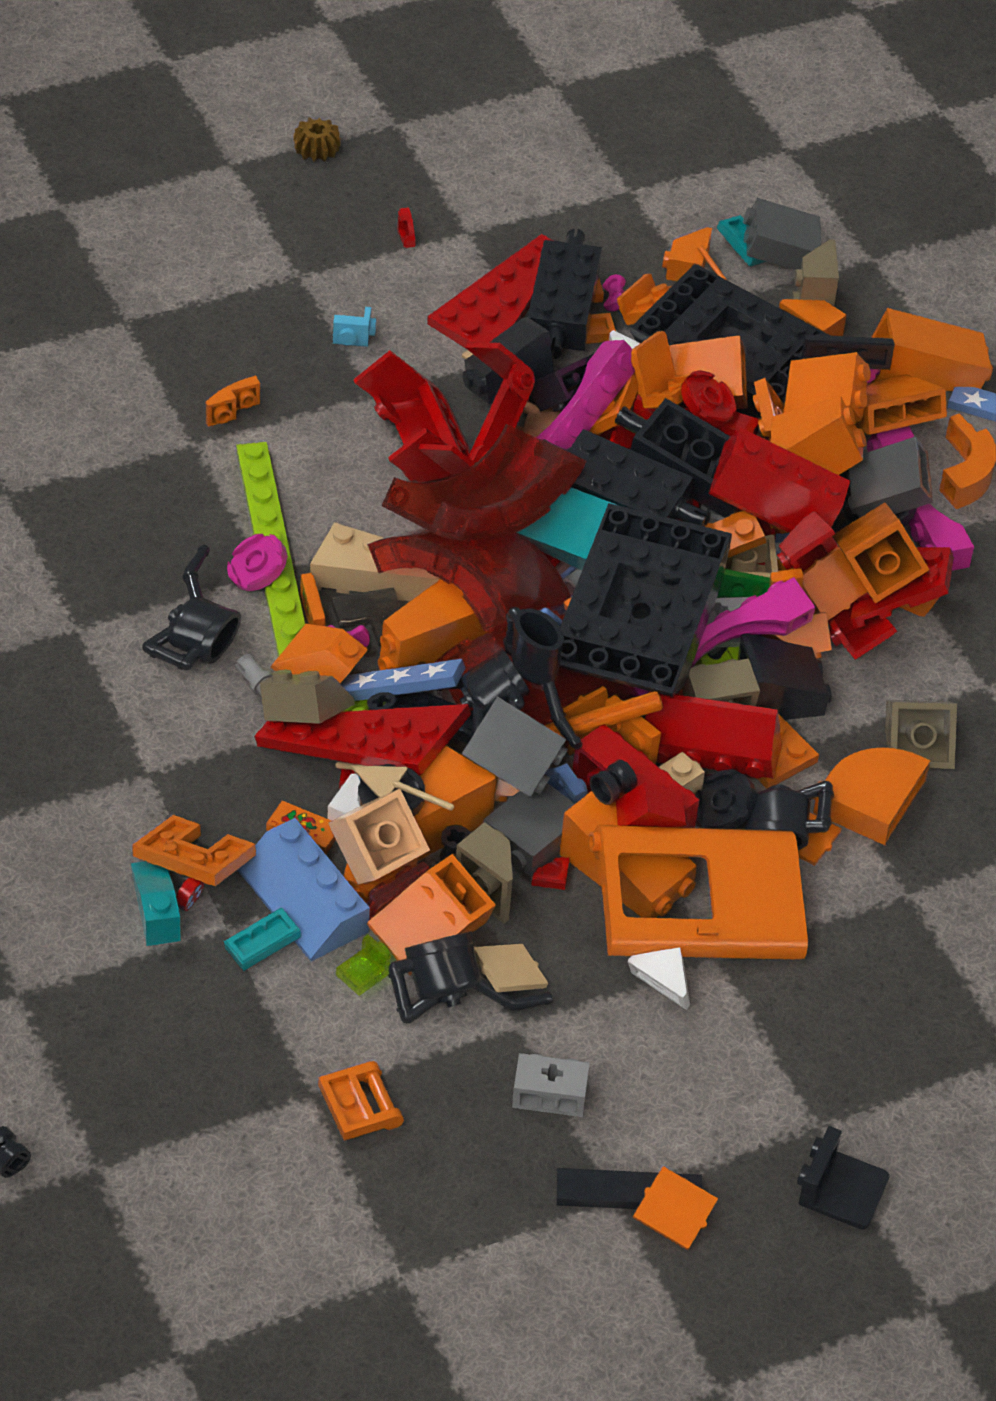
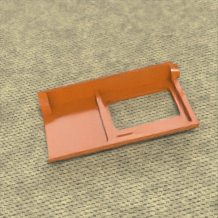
[588,825,808,960]

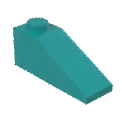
[131,861,181,946]

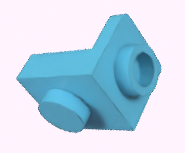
[333,307,376,347]

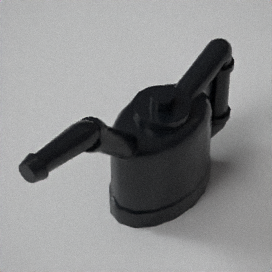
[142,544,241,670]
[503,607,582,750]
[417,648,531,733]
[703,774,834,850]
[388,931,553,1024]

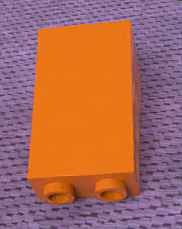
[870,308,993,391]
[632,336,748,409]
[833,502,930,603]
[378,563,499,670]
[414,746,497,861]
[559,791,697,918]

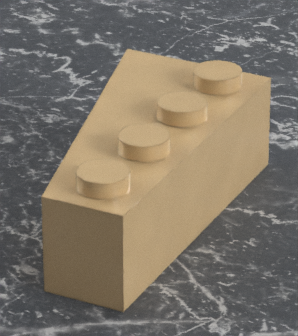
[310,522,451,601]

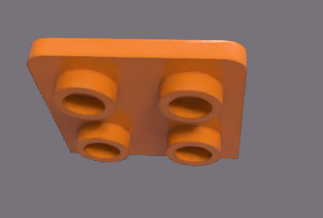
[631,331,689,408]
[704,511,766,558]

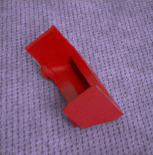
[418,342,535,490]
[353,350,471,483]
[777,511,898,660]

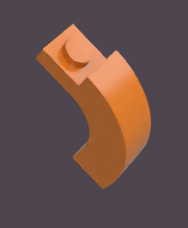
[939,413,996,509]

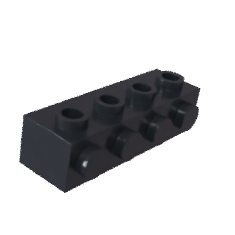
[531,353,594,412]

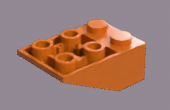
[367,854,496,976]

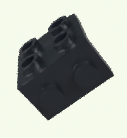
[797,1126,890,1229]

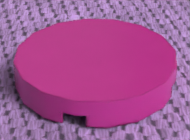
[227,534,288,591]

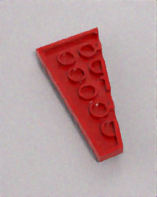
[427,234,553,348]
[254,704,471,775]

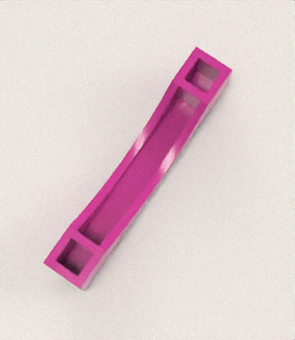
[501,340,635,495]
[867,426,974,571]
[634,577,815,696]

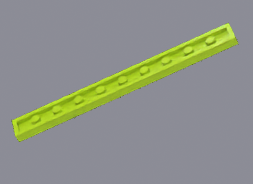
[236,442,305,657]

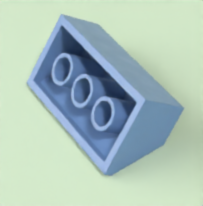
[238,818,370,961]

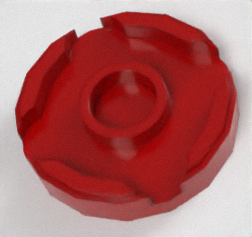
[681,370,736,427]

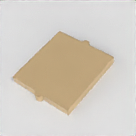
[474,944,549,992]

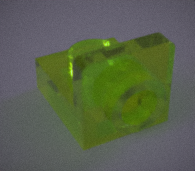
[336,934,391,996]

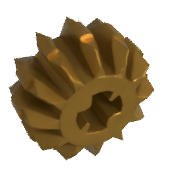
[293,117,341,162]

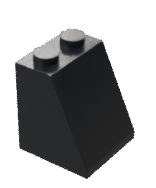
[463,317,554,404]
[737,634,832,720]

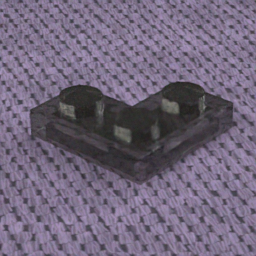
[332,587,401,647]

